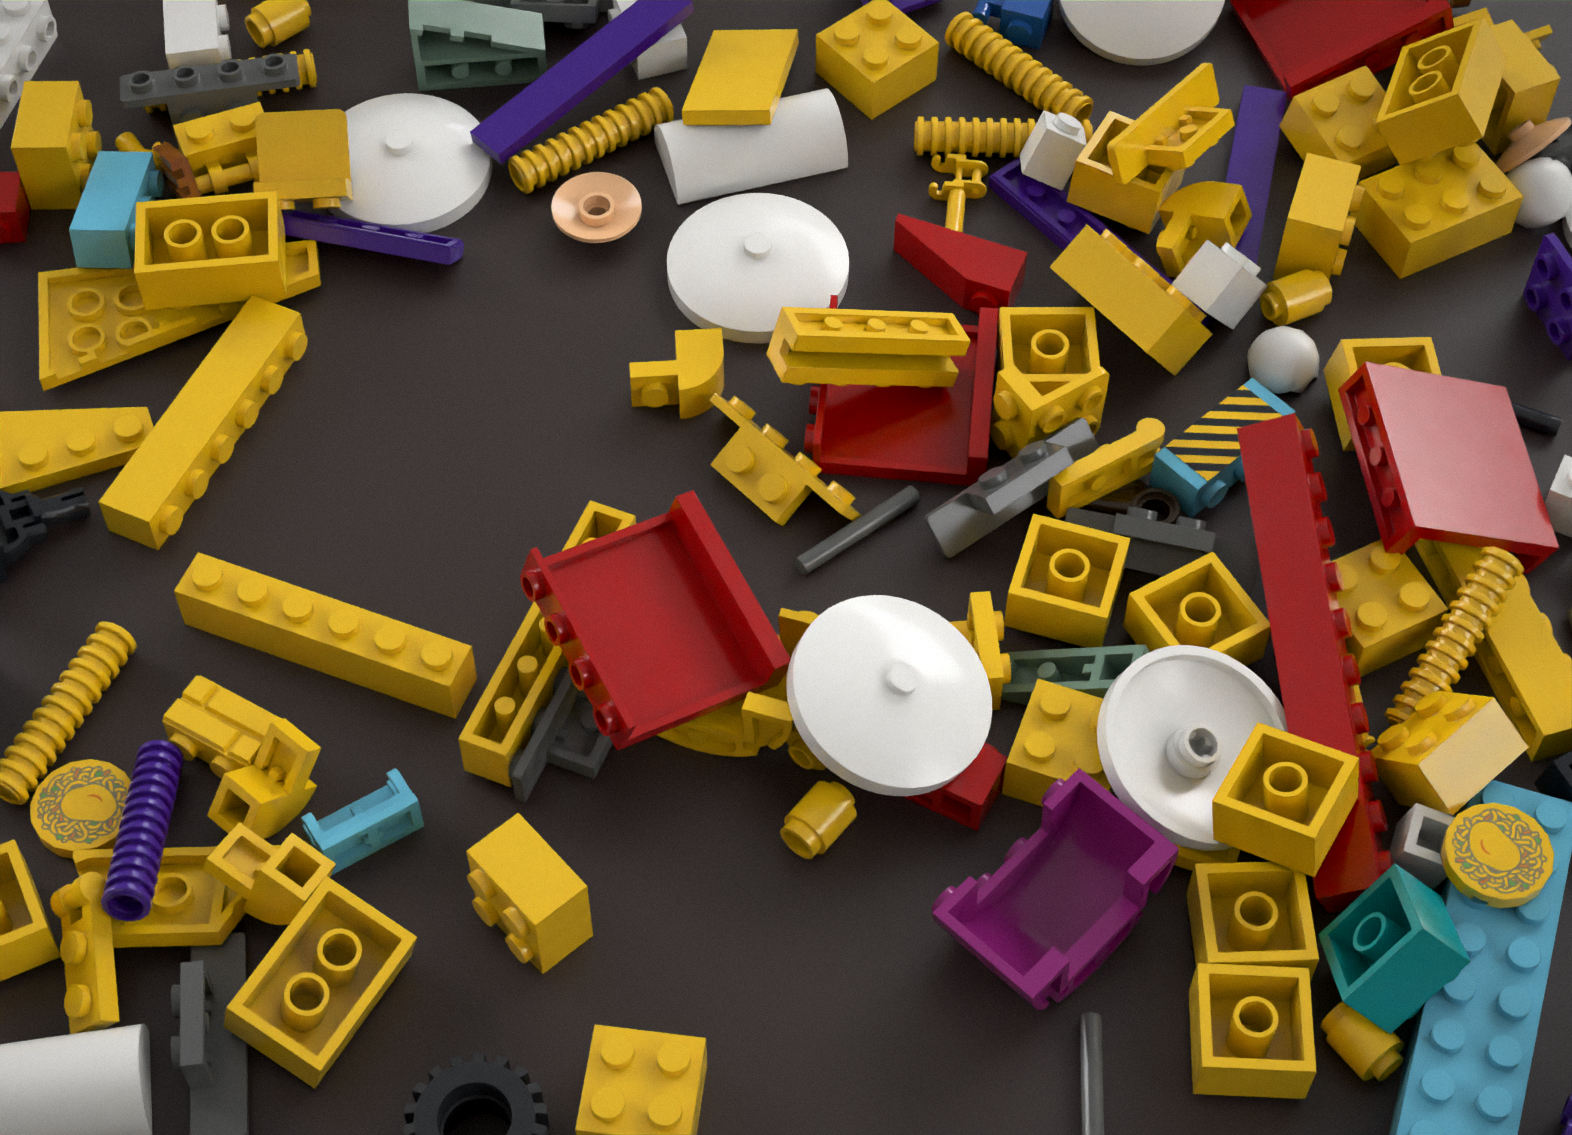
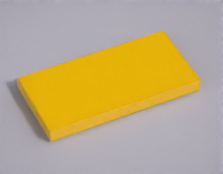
[681,29,799,126]

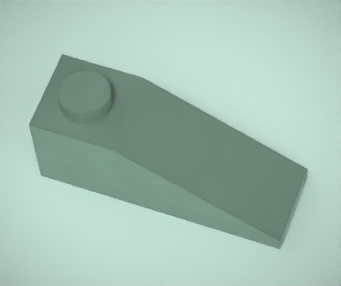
[1001,644,1150,705]

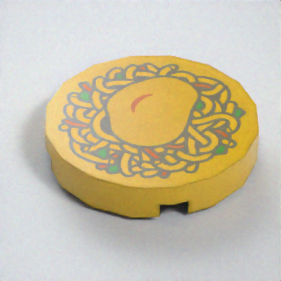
[30,759,131,859]
[1440,803,1554,909]

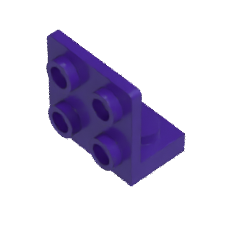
[1523,233,1572,361]

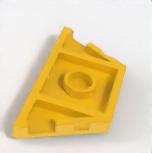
[72,845,280,948]

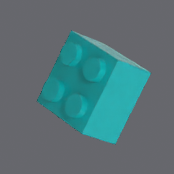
[1318,863,1470,1034]

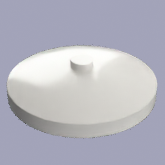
[1057,0,1225,66]
[328,93,492,233]
[667,193,849,344]
[786,595,992,796]
[1097,645,1288,851]

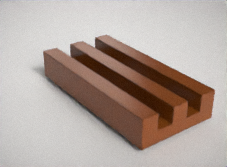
[152,142,202,199]

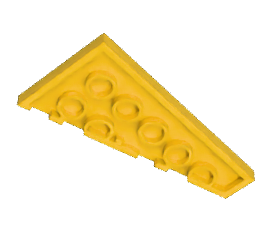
[38,240,321,391]
[0,407,154,494]

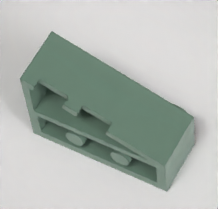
[408,0,547,92]

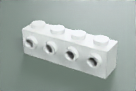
[0,0,58,129]

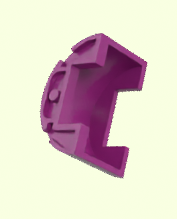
[931,768,1179,1010]

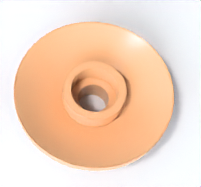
[1496,117,1572,173]
[551,172,642,243]

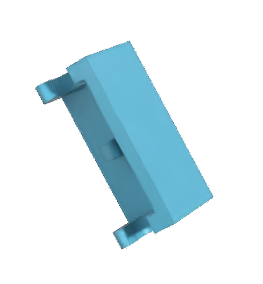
[301,768,424,875]

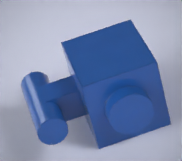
[972,0,1055,50]

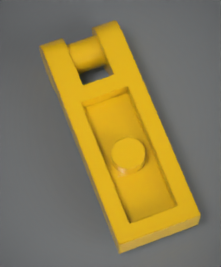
[1046,418,1165,519]
[50,871,120,1034]

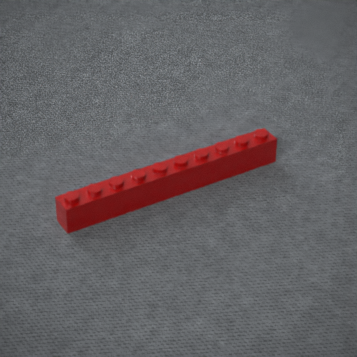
[1237,413,1394,914]

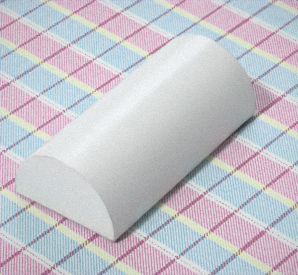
[654,88,848,205]
[0,1024,153,1135]

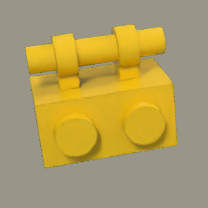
[173,102,264,195]

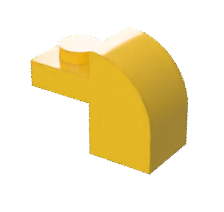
[1156,181,1252,278]
[629,328,724,419]
[207,718,321,839]
[203,822,336,925]

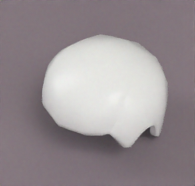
[1506,157,1572,229]
[1247,326,1320,394]

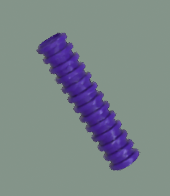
[101,740,184,921]

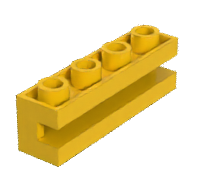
[766,307,970,388]

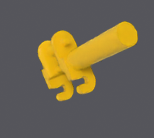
[928,153,989,233]

